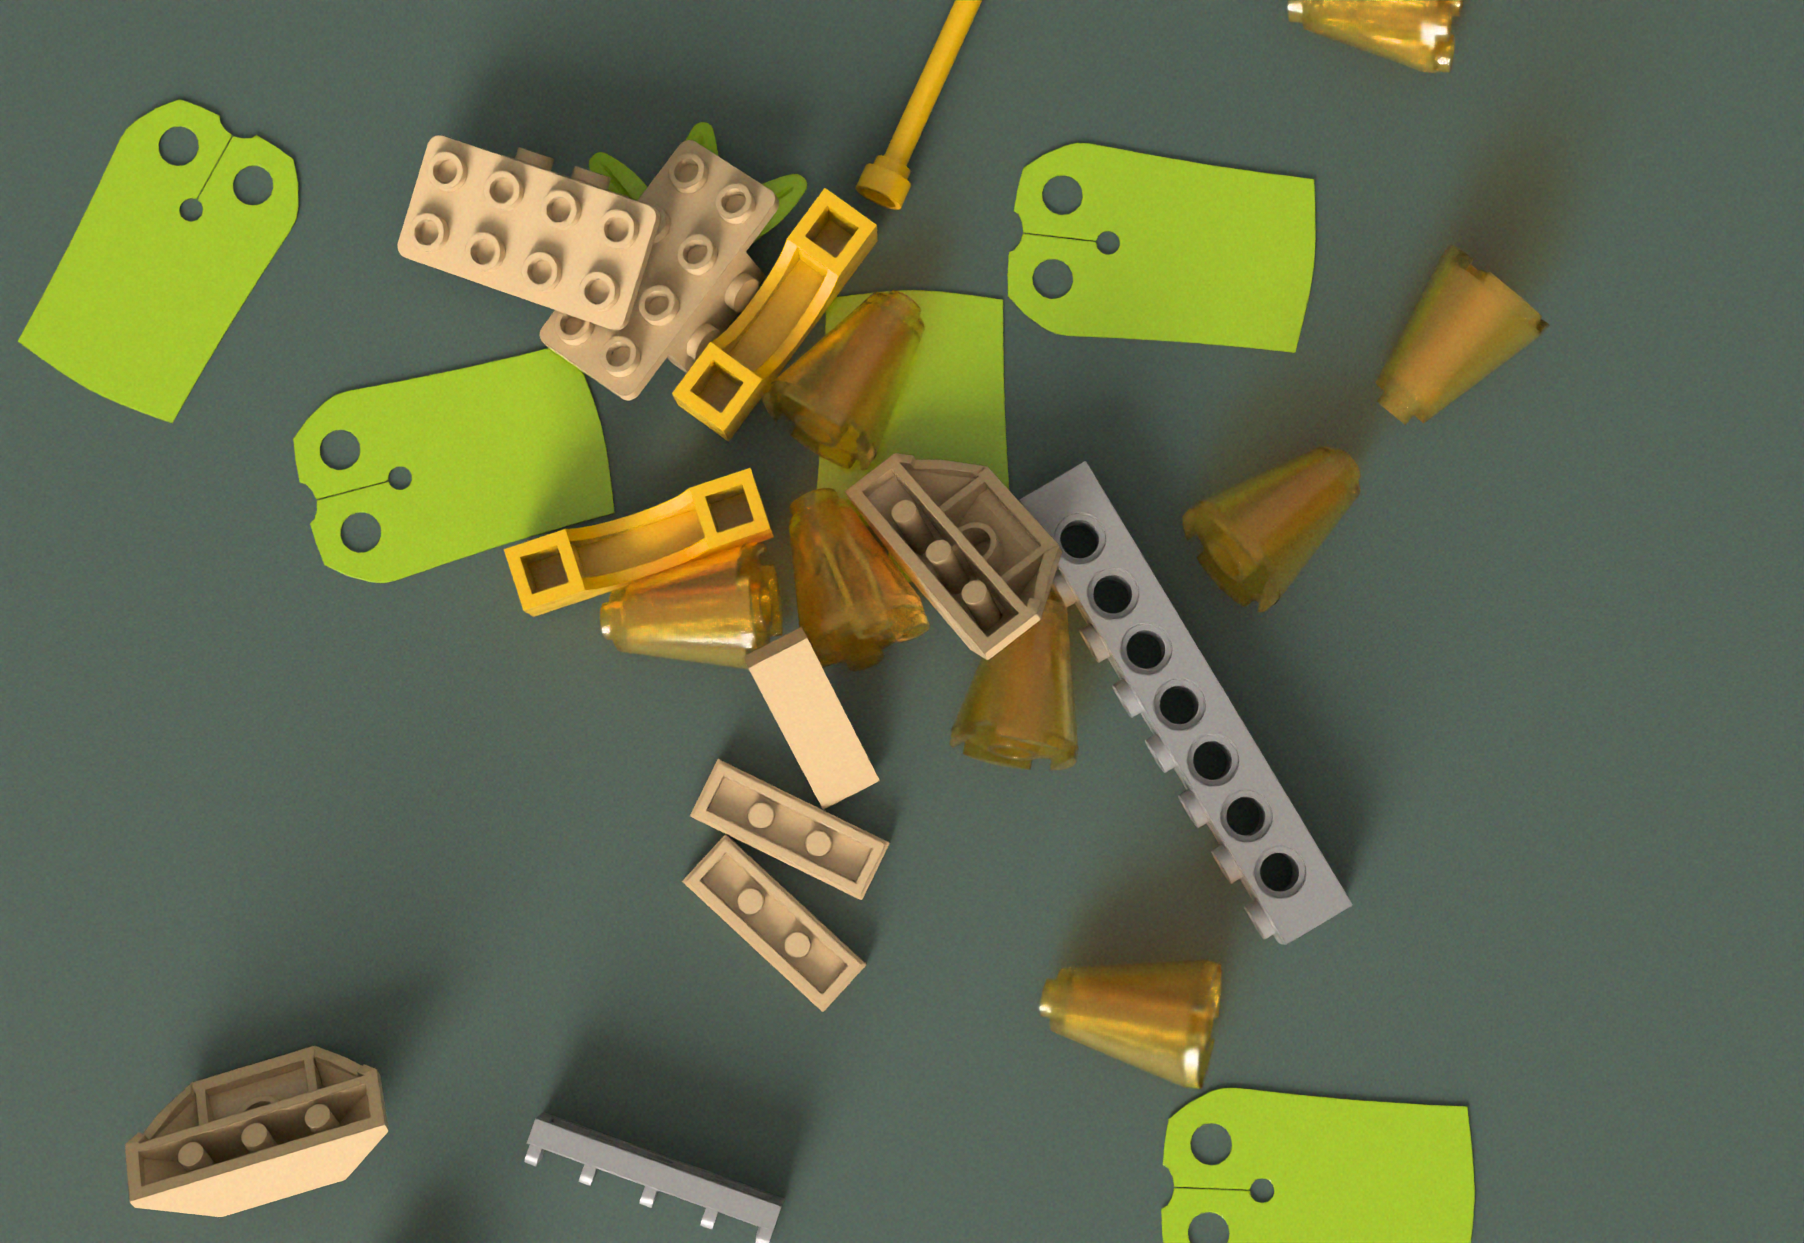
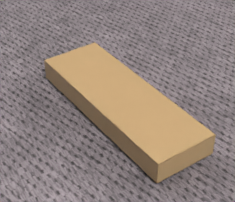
[743,627,880,810]
[690,759,890,900]
[682,834,867,1012]

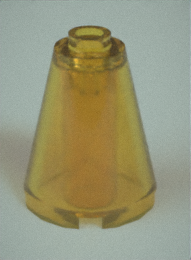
[1375,244,1550,425]
[762,290,925,470]
[1183,446,1361,613]
[600,542,783,670]
[949,591,1079,771]
[1040,959,1222,1089]

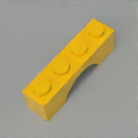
[672,188,878,442]
[504,468,774,617]

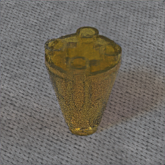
[1288,0,1464,73]
[788,488,930,671]

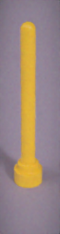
[855,0,982,210]

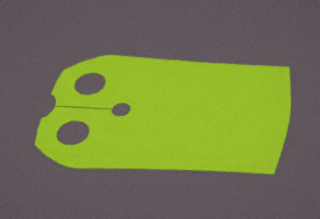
[18,99,299,424]
[1007,143,1316,353]
[814,290,1009,594]
[293,348,615,583]
[1161,1088,1475,1243]

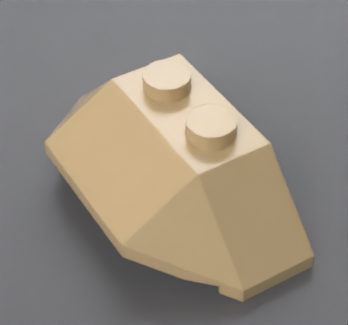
[845,453,1062,660]
[125,1046,389,1217]

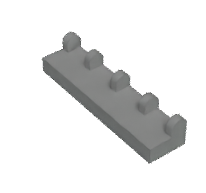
[524,1112,785,1243]

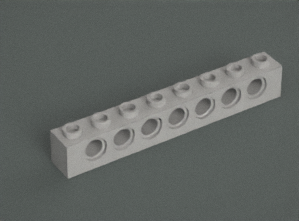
[1019,461,1353,945]

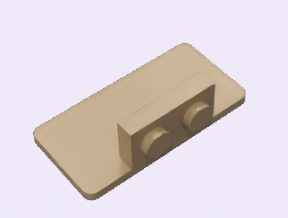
[398,135,660,330]
[540,140,779,400]

